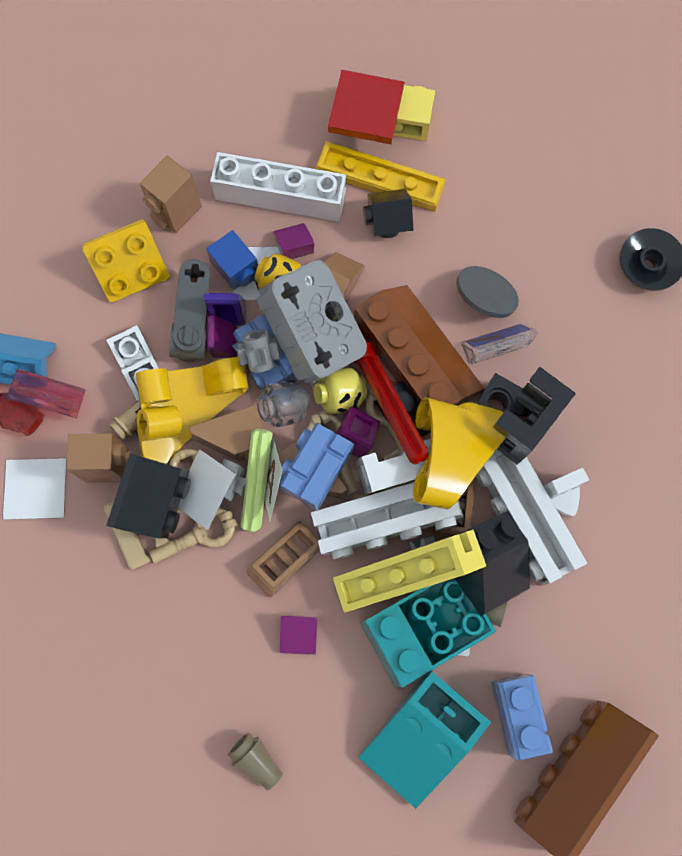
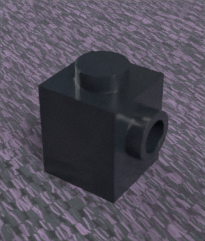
[363,189,414,238]

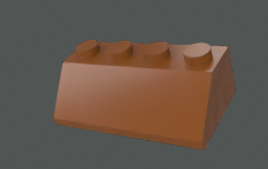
[354,285,485,406]
[514,700,659,856]

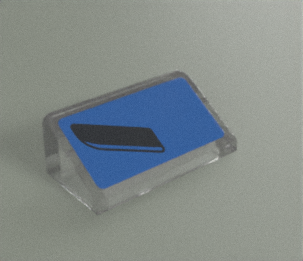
[462,323,538,365]

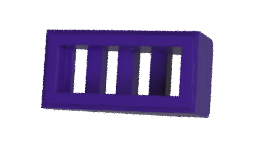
[204,293,246,326]

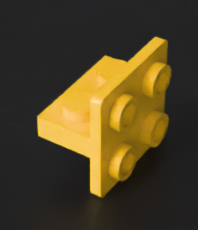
[82,219,170,303]

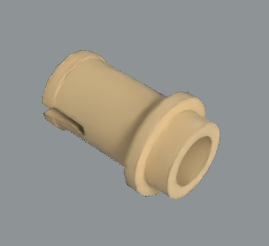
[109,400,141,440]

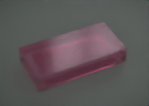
[7,369,86,419]

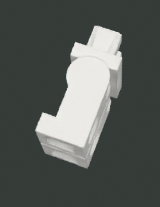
[356,439,431,495]

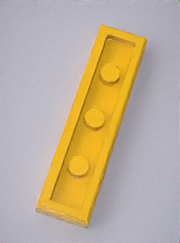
[315,141,446,212]

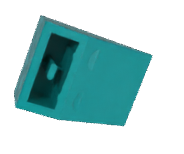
[360,578,496,688]
[358,671,492,809]

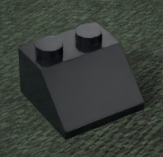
[106,453,191,539]
[455,512,530,616]

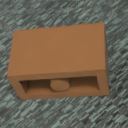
[139,155,202,233]
[66,433,132,483]

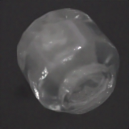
[257,380,311,427]

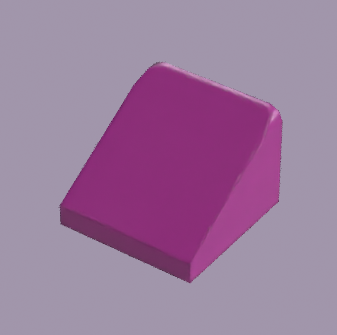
[273,223,315,259]
[207,315,237,358]
[336,406,380,458]
[280,616,318,655]

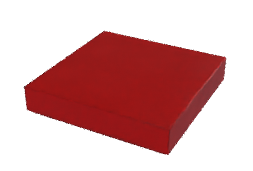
[328,69,405,145]

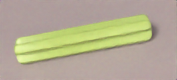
[241,429,272,532]

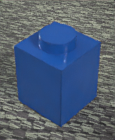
[206,230,258,290]

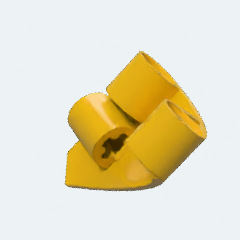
[135,357,248,464]
[413,397,506,510]

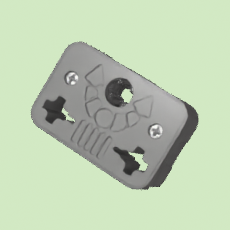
[257,260,367,384]

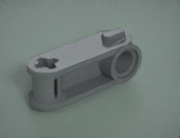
[169,259,210,362]

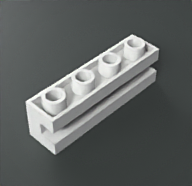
[210,152,346,222]
[476,450,587,586]
[311,482,463,560]

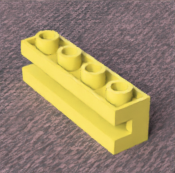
[333,530,486,613]

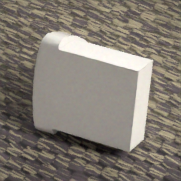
[544,467,589,518]

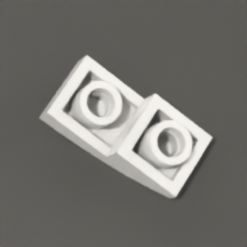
[106,325,159,401]

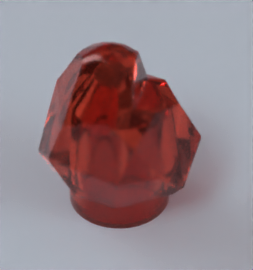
[0,389,45,436]

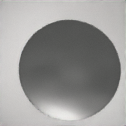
[456,266,519,318]

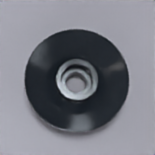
[620,228,682,291]

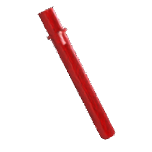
[354,326,428,465]

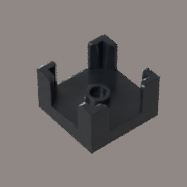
[493,367,576,465]

